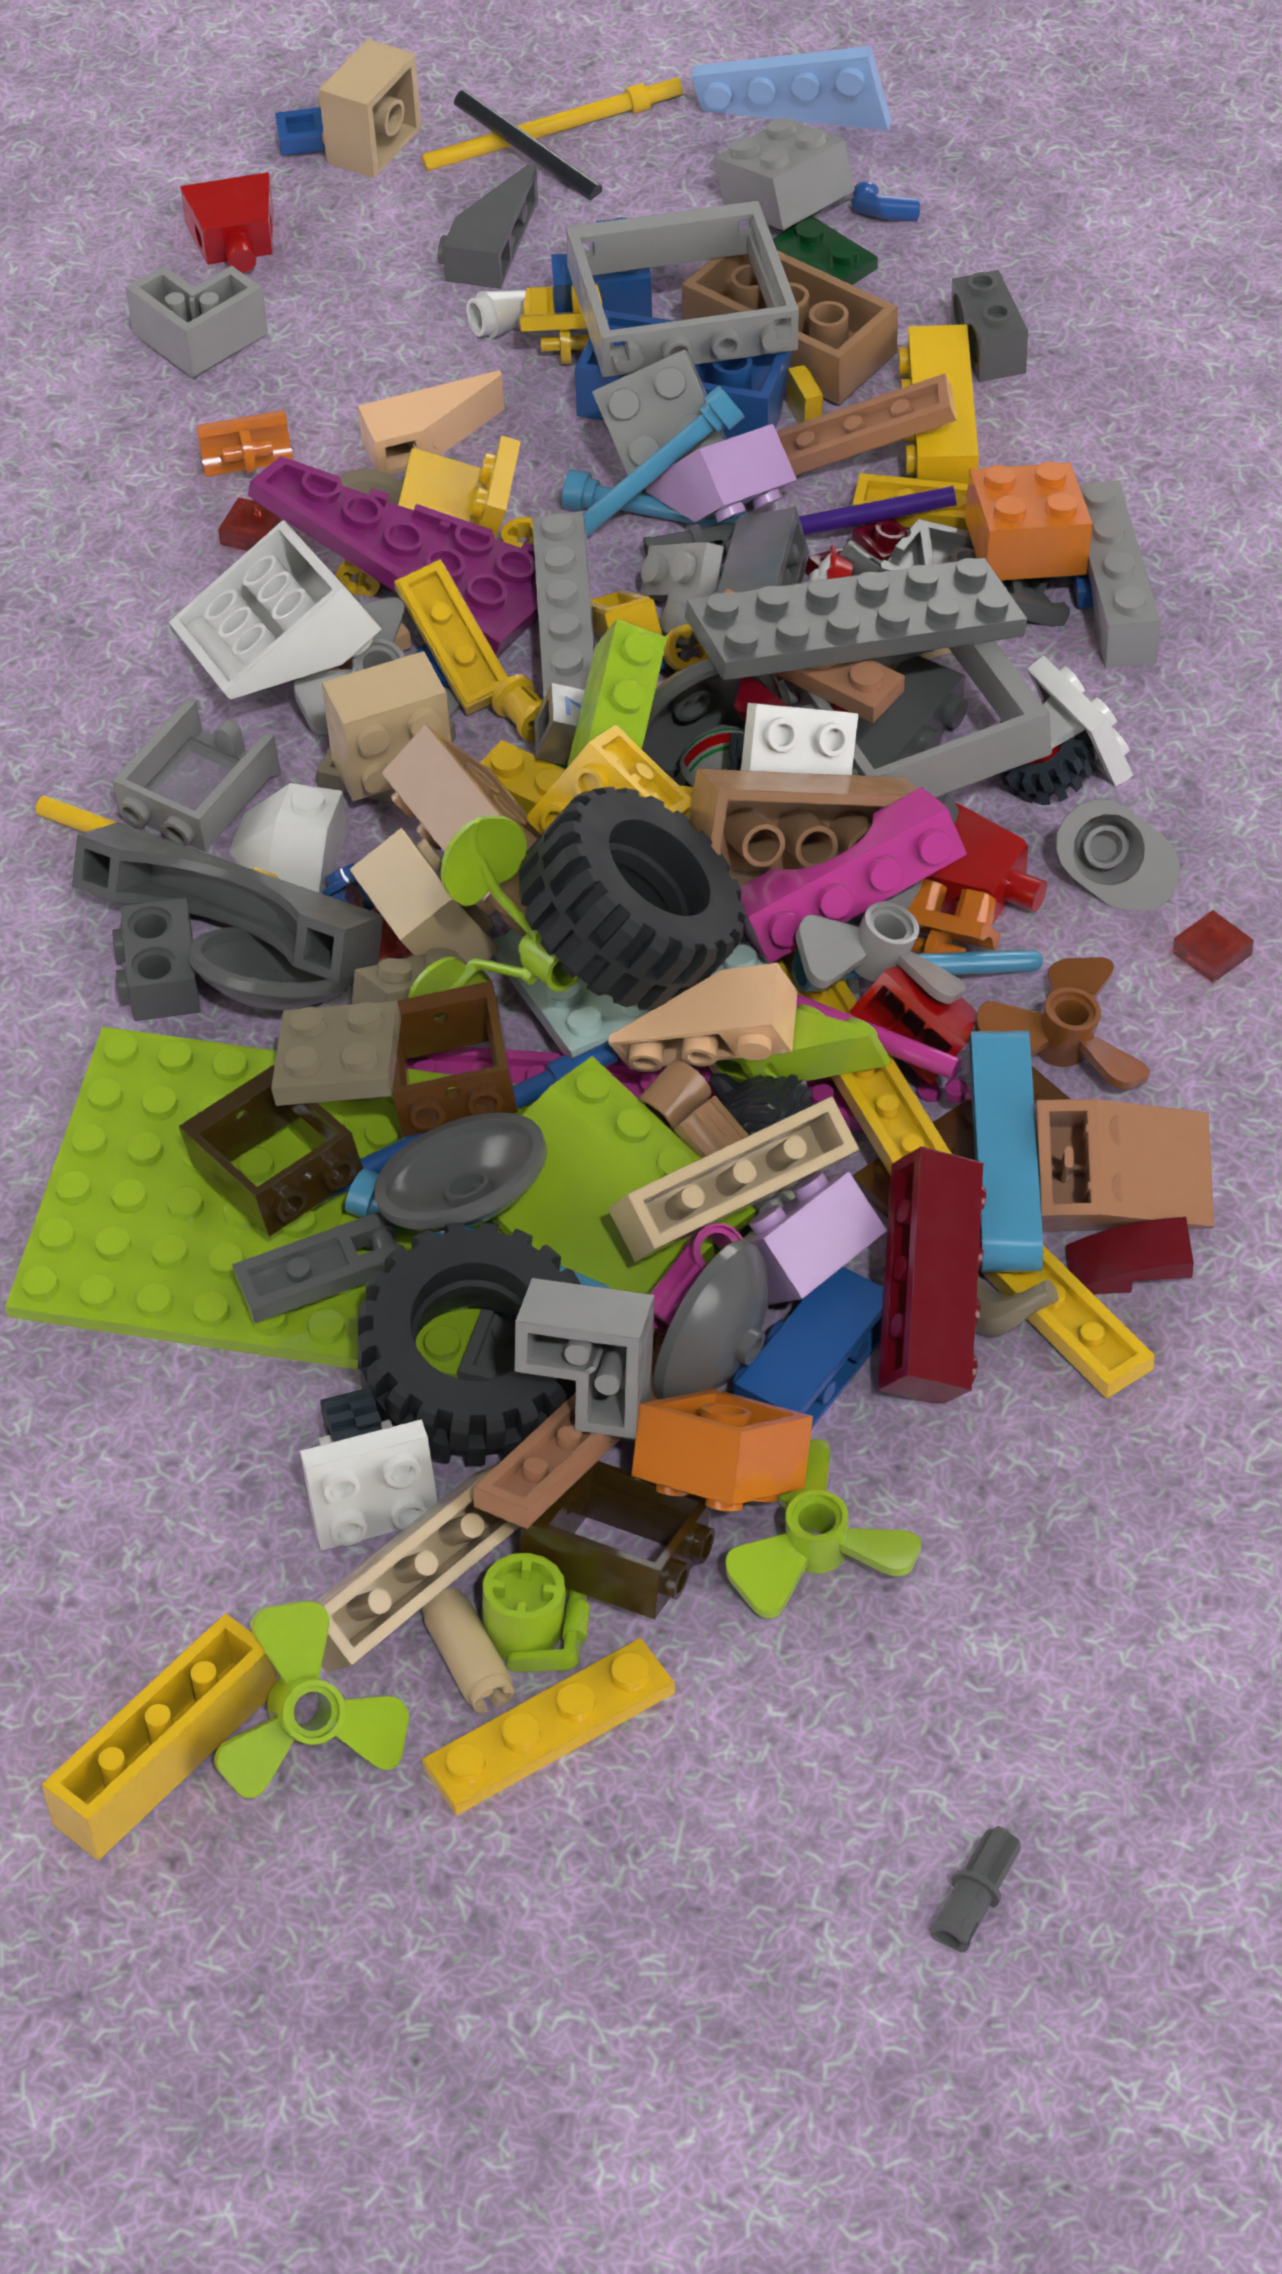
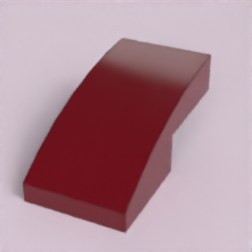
[1066,1216,1194,1295]

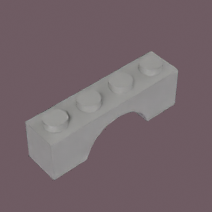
[1079,480,1161,669]

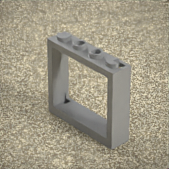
[566,201,799,377]
[777,641,1052,797]

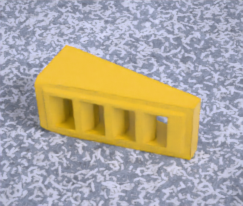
[592,590,662,638]

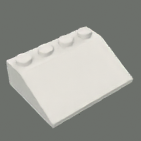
[169,519,382,700]

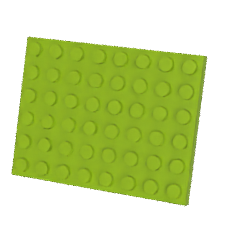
[5,1026,535,1378]

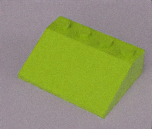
[491,1056,756,1294]

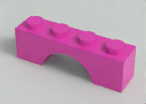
[740,787,967,964]

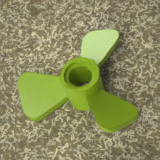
[726,1438,922,1619]
[214,1600,409,1798]

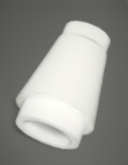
[466,290,526,339]

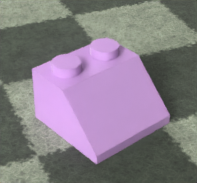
[645,424,797,523]
[743,1171,887,1305]

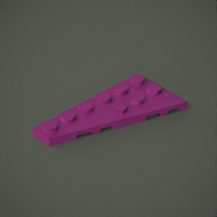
[248,456,539,657]

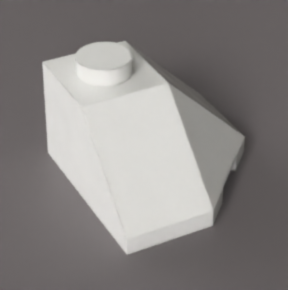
[229,783,348,893]

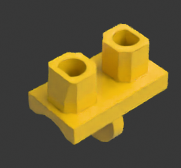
[519,284,602,365]

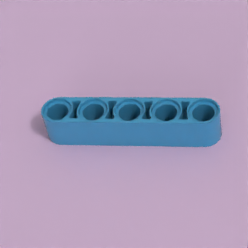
[970,1031,1043,1272]

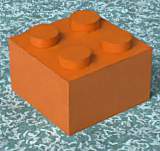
[965,461,1093,581]
[632,1389,813,1511]

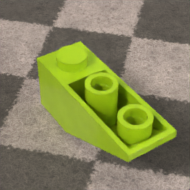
[709,1004,890,1083]

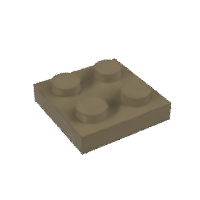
[271,1001,401,1106]

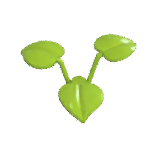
[408,815,580,1018]

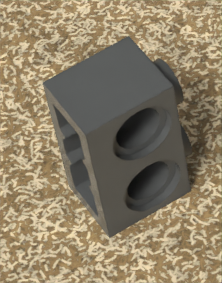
[951,270,1028,382]
[112,897,201,1021]

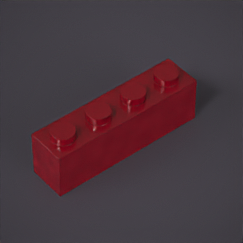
[878,1146,987,1404]

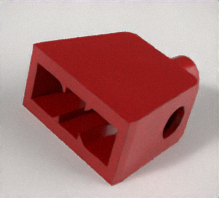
[180,172,274,273]
[924,803,1047,925]
[849,965,977,1085]

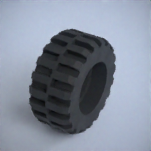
[519,787,745,1010]
[358,1221,581,1466]

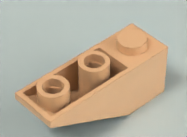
[358,370,505,474]
[608,963,798,1072]

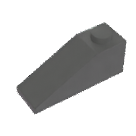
[438,165,538,289]

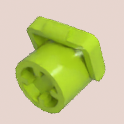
[482,1553,590,1673]

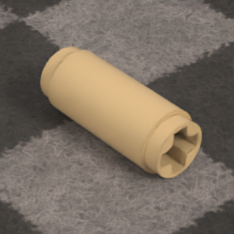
[422,1588,515,1714]

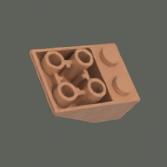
[1035,1099,1214,1232]

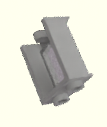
[112,698,281,852]

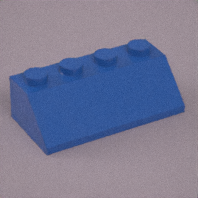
[575,310,792,439]

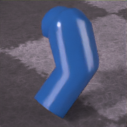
[851,181,920,222]

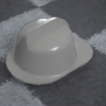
[1056,799,1180,911]

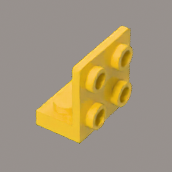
[398,435,521,539]
[527,725,692,834]

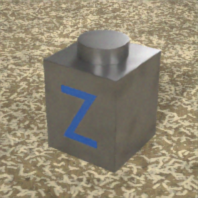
[534,683,585,765]

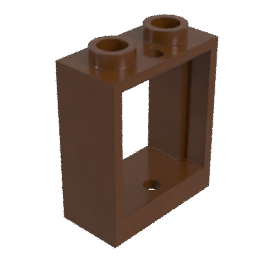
[392,980,518,1137]

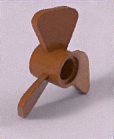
[975,957,1150,1090]

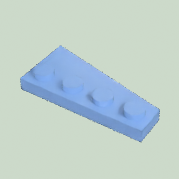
[691,46,892,131]

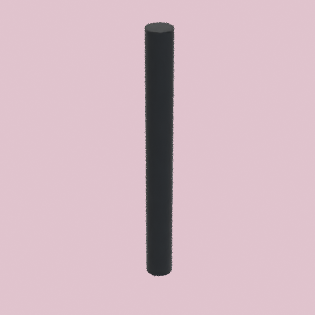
[454,89,602,201]

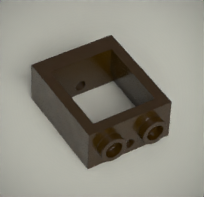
[179,1065,363,1237]
[519,1461,715,1620]

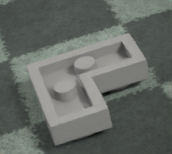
[640,542,724,650]

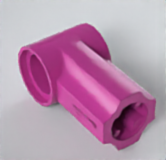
[650,1223,743,1336]

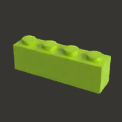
[567,619,667,767]

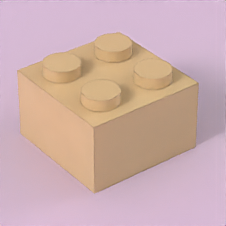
[318,39,422,178]
[322,651,451,801]
[349,827,501,962]

